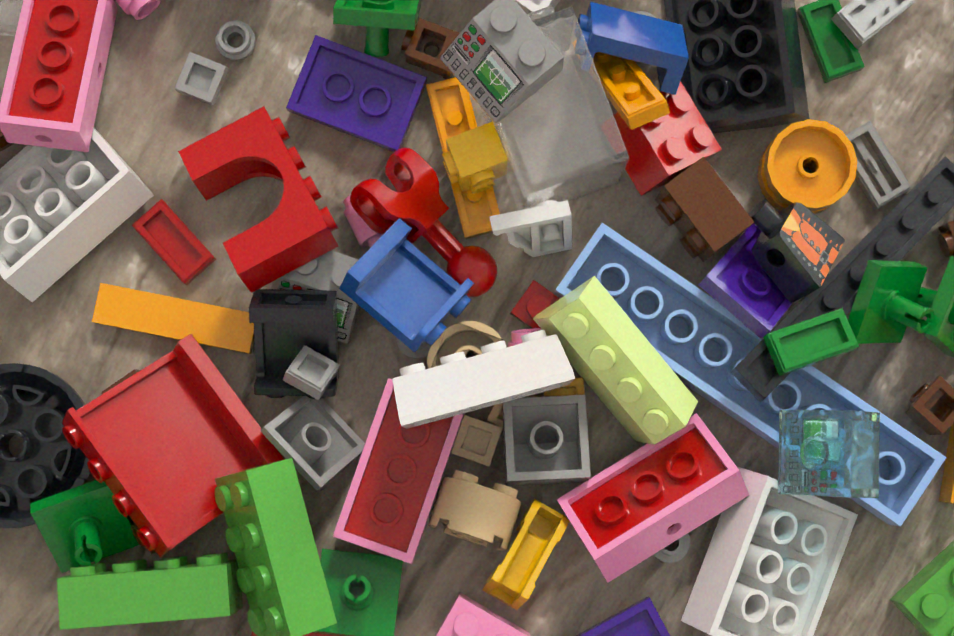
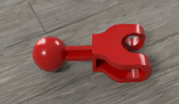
[350,148,497,297]

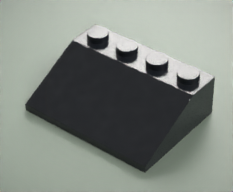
[664,0,810,134]

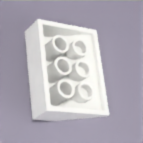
[0,127,154,302]
[392,330,575,429]
[681,467,858,636]

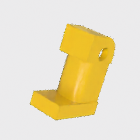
[482,499,570,610]

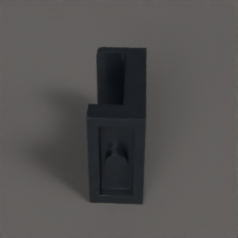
[249,289,339,399]

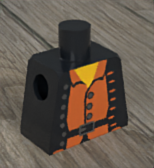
[749,200,845,304]

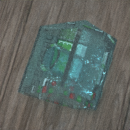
[778,410,880,498]

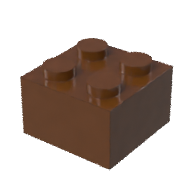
[655,156,754,262]

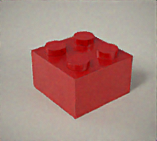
[600,81,722,196]

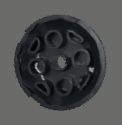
[0,363,90,528]

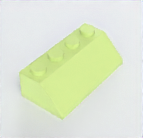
[533,276,698,445]

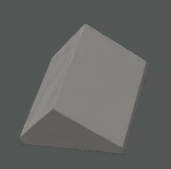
[260,396,365,491]

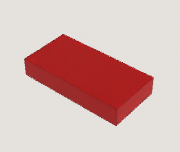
[132,199,216,285]

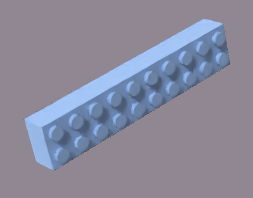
[554,223,947,526]

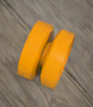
[757,119,857,214]

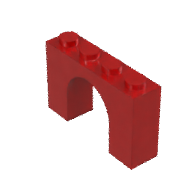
[178,106,338,293]

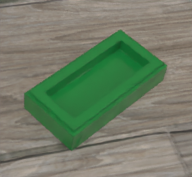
[797,0,865,83]
[763,308,859,376]

